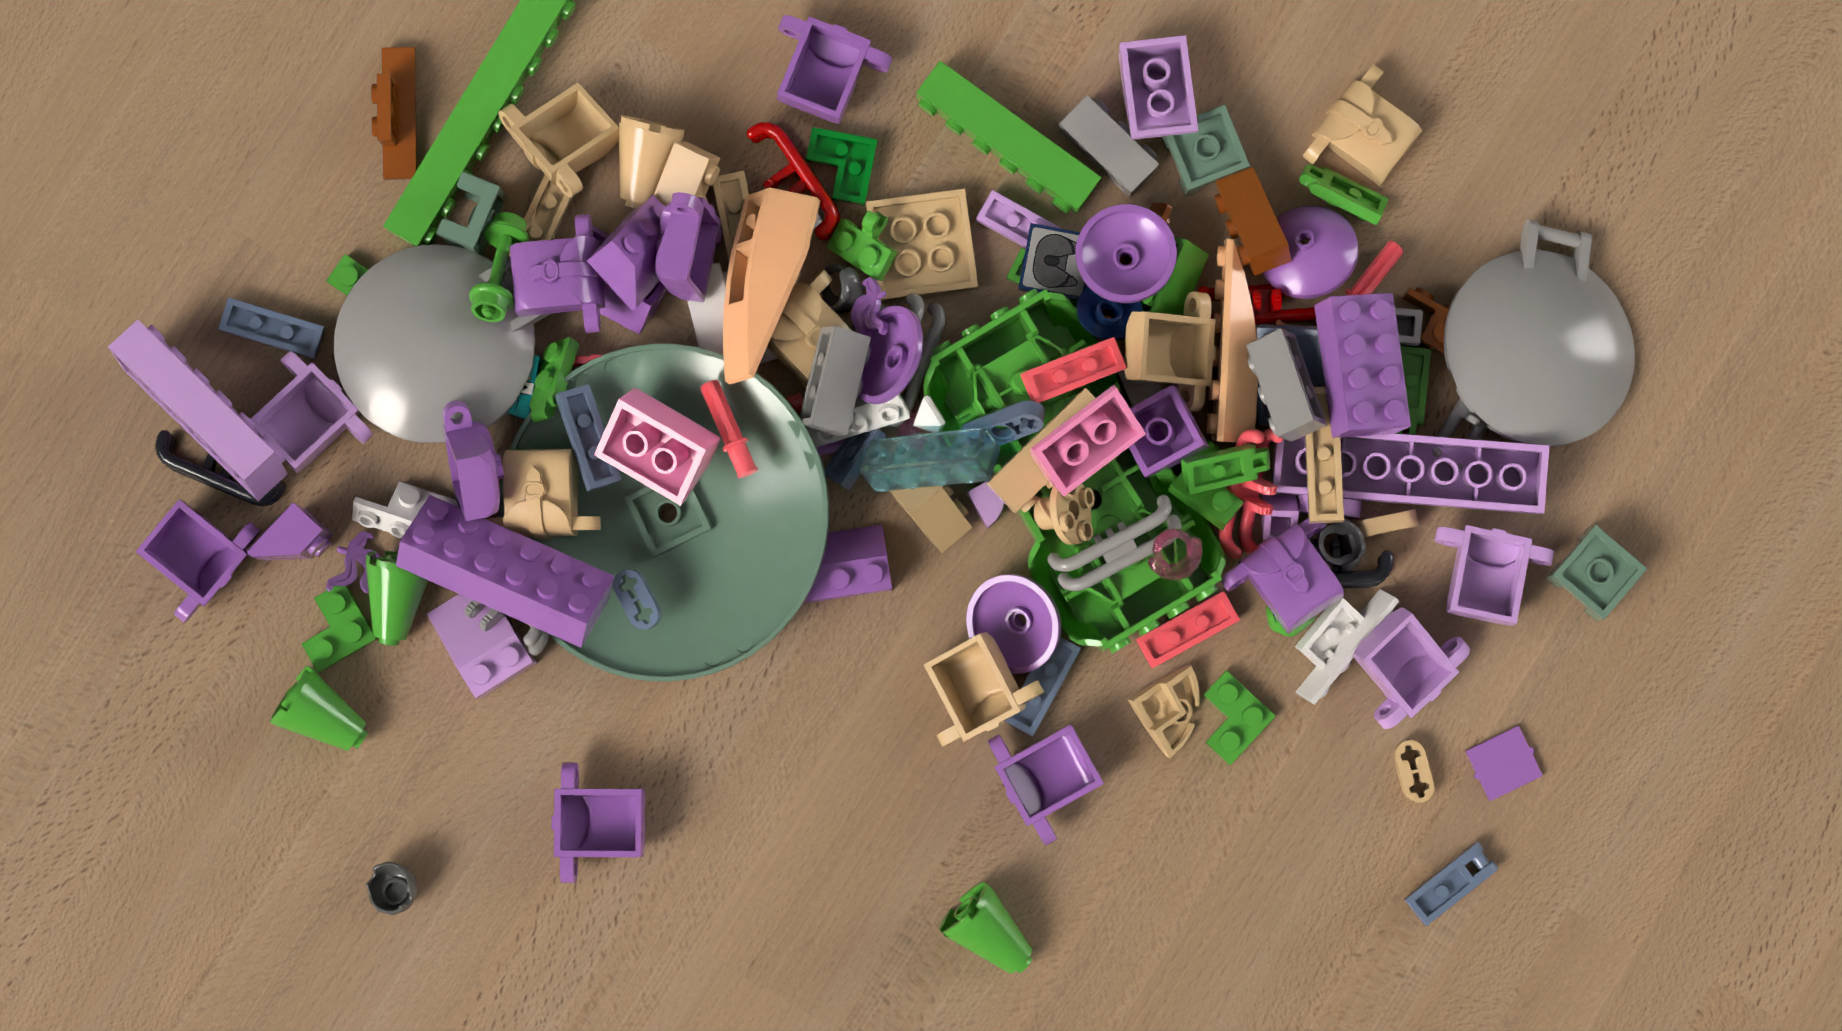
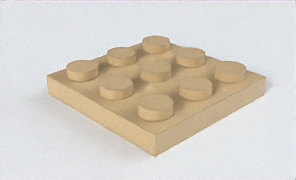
[866,189,978,301]

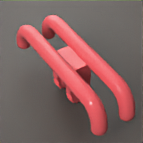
[1219,428,1284,560]

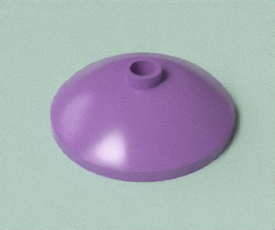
[1076,204,1177,303]
[1263,206,1359,299]
[858,306,924,404]
[966,573,1061,674]

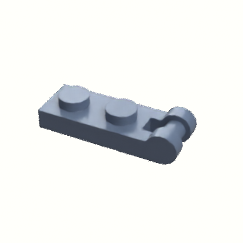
[1404,841,1499,926]

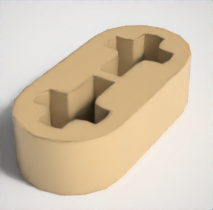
[1354,509,1419,538]
[1393,740,1434,803]

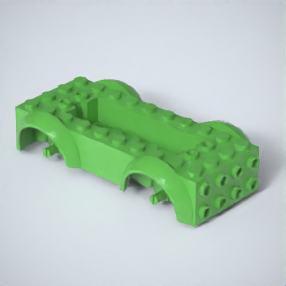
[923,289,1226,654]

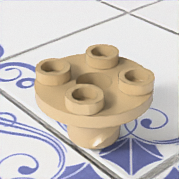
[1034,483,1095,545]

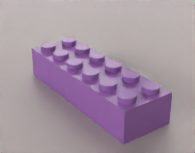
[396,495,614,648]

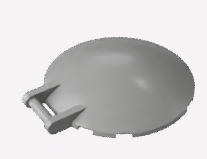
[1443,219,1635,447]
[334,244,552,443]

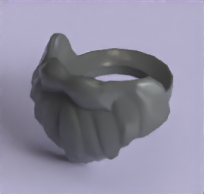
[822,263,864,314]
[1316,519,1366,572]

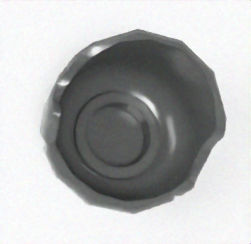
[366,861,418,915]

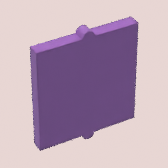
[1465,726,1543,801]

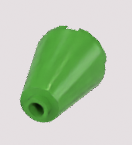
[365,551,429,646]
[270,665,368,751]
[939,882,1032,974]

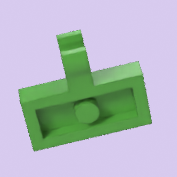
[826,210,898,281]

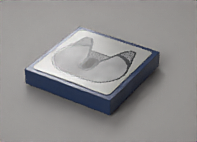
[1018,223,1087,301]

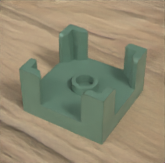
[1161,105,1250,197]
[436,171,507,256]
[1545,525,1647,621]

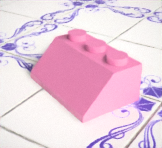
[1031,385,1146,497]
[594,388,721,506]

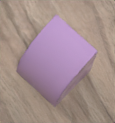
[967,479,1004,529]
[1261,494,1299,540]

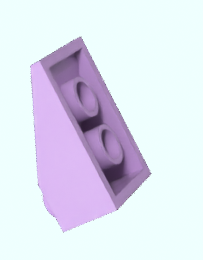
[1118,35,1198,140]
[427,594,537,699]

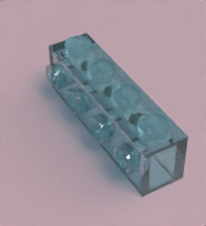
[860,427,1001,492]

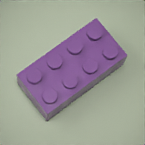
[1314,293,1411,438]

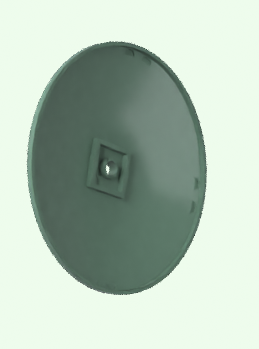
[498,344,829,682]

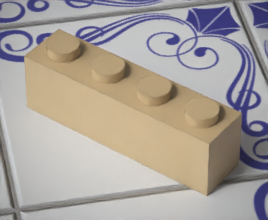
[985,388,1096,513]

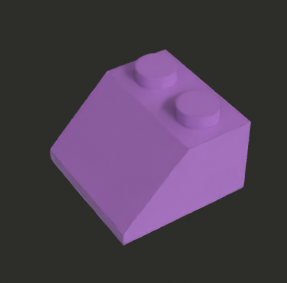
[1129,385,1209,478]
[247,502,334,561]

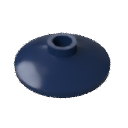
[1077,287,1143,341]

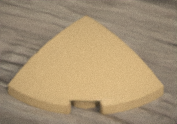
[1127,665,1200,758]

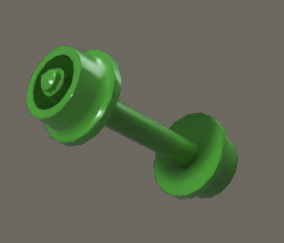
[469,212,529,322]

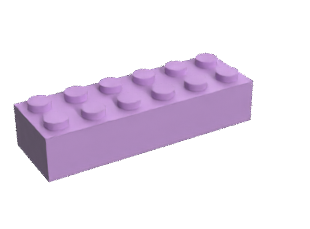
[108,320,288,501]

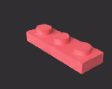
[1020,337,1127,403]
[1135,591,1240,669]

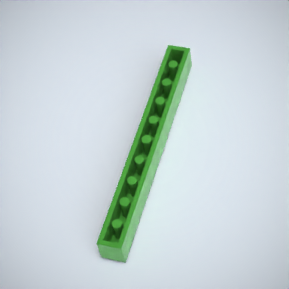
[383,0,576,247]

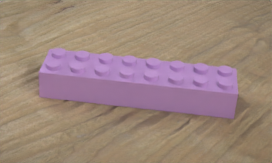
[1272,434,1549,514]

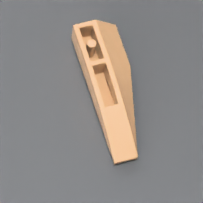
[723,188,820,385]
[1206,239,1258,443]

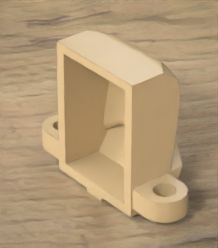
[1302,64,1422,187]
[498,83,620,198]
[767,269,852,389]
[1124,291,1216,412]
[484,449,601,539]
[924,632,1044,747]

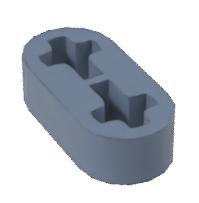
[613,569,662,630]

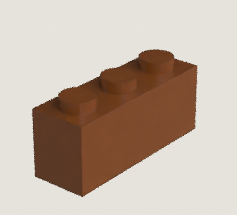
[1213,167,1292,276]

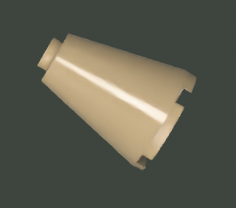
[619,115,685,208]

